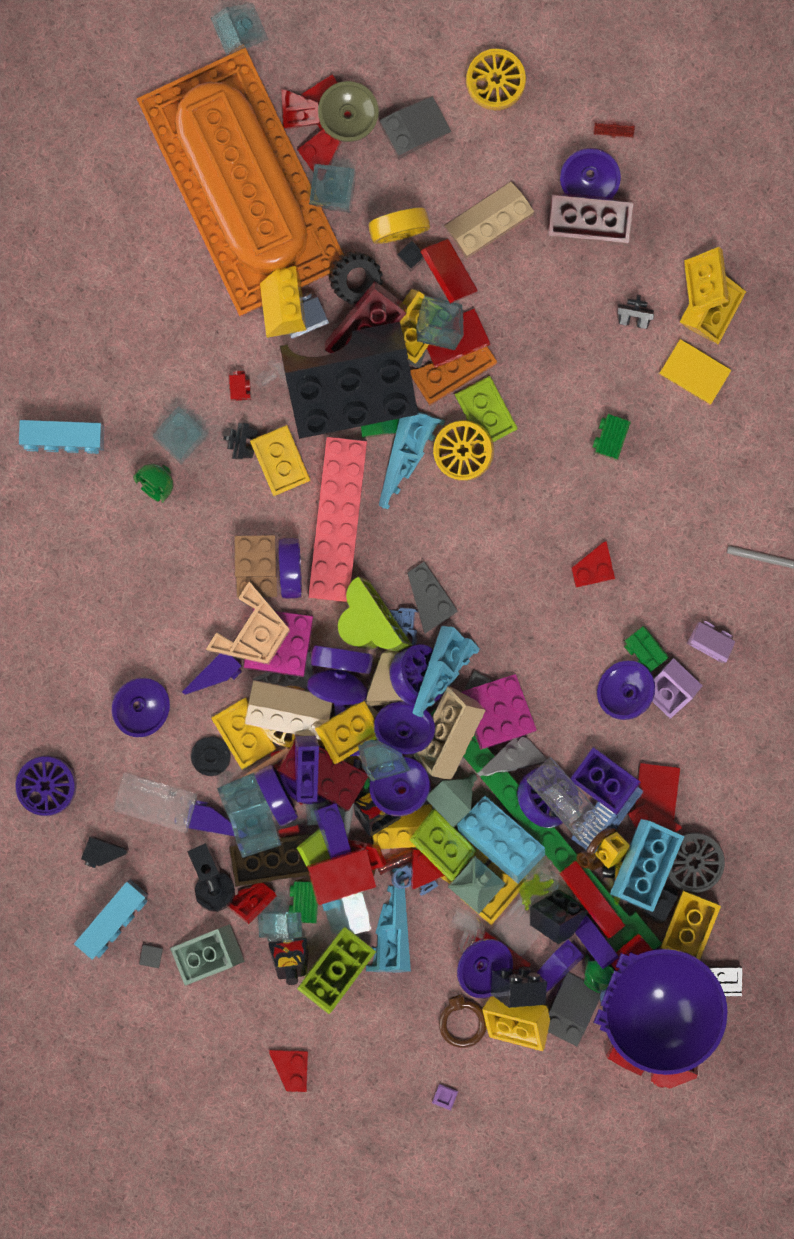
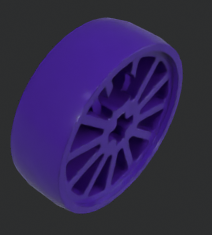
[279,538,302,599]
[390,645,446,706]
[311,646,373,674]
[15,755,77,816]
[254,765,298,826]
[517,766,578,828]

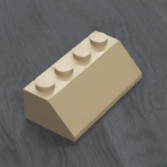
[445,182,534,259]
[245,680,332,740]
[414,686,485,780]

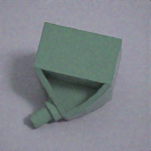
[426,774,477,827]
[448,855,506,914]

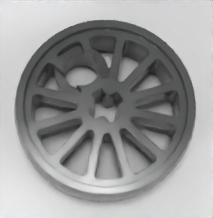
[668,832,725,893]

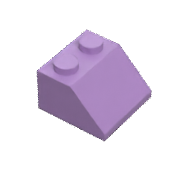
[687,621,735,663]
[652,658,702,719]

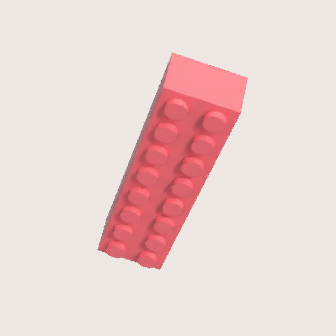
[308,437,367,602]

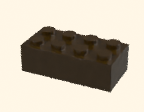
[229,833,311,887]

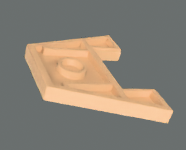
[206,582,290,665]

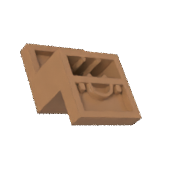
[235,535,277,598]

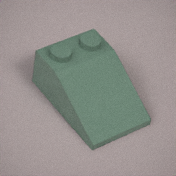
[170,924,245,986]

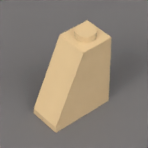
[364,650,404,706]

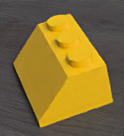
[260,266,307,338]
[680,276,746,345]
[400,289,449,364]
[373,804,432,849]
[661,891,721,960]
[482,996,550,1051]

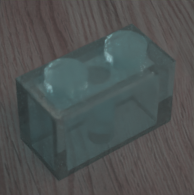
[258,912,302,942]

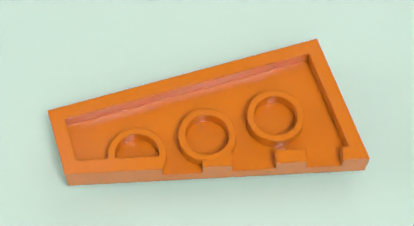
[410,346,498,406]

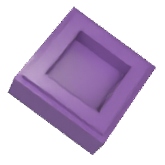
[432,1084,458,1111]

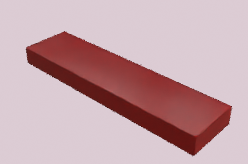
[559,861,625,939]

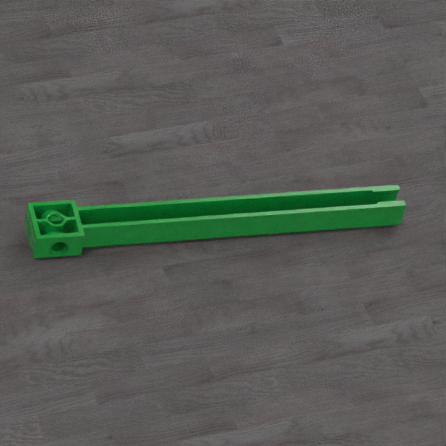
[430,709,662,952]

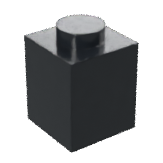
[397,241,424,272]

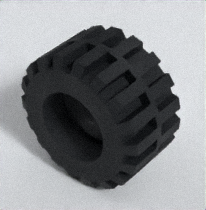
[329,251,383,305]

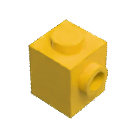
[595,832,630,868]

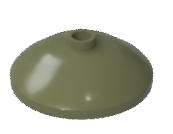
[318,81,379,142]

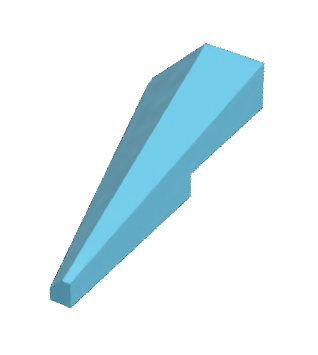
[379,410,445,509]
[412,626,480,717]
[366,868,411,973]

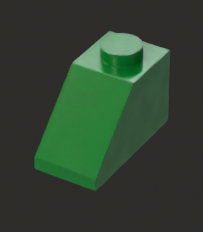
[361,419,399,438]

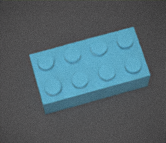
[19,420,105,454]
[457,796,545,884]
[610,819,684,912]
[74,880,148,960]

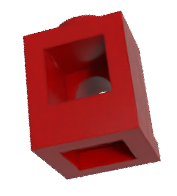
[229,371,251,401]

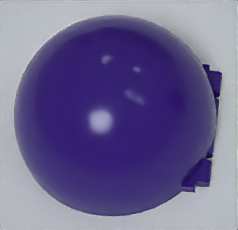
[593,949,728,1075]

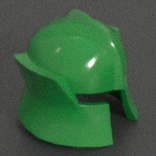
[584,952,617,993]

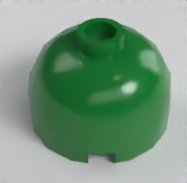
[133,463,174,503]

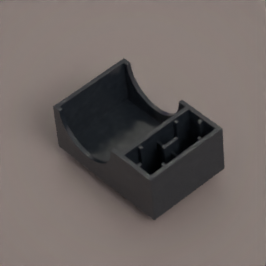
[280,322,418,439]

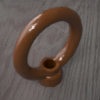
[577,828,617,870]
[439,994,487,1048]

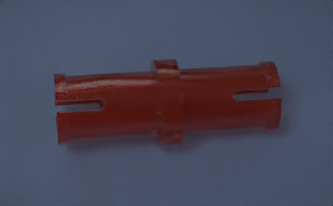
[594,122,635,138]
[377,847,413,875]

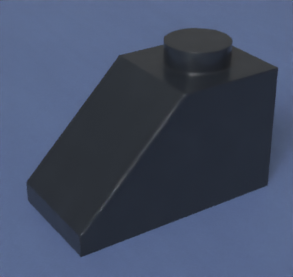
[81,836,129,868]

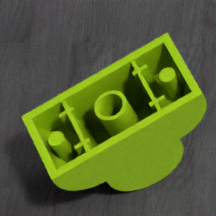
[338,577,413,652]
[297,927,376,1014]

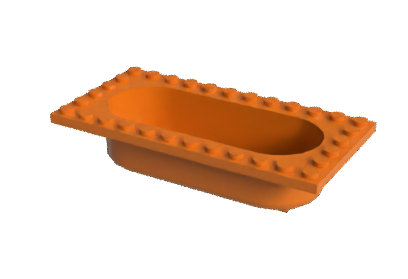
[137,48,344,317]

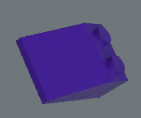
[570,747,641,815]

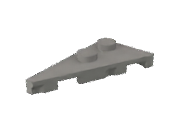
[477,735,547,776]

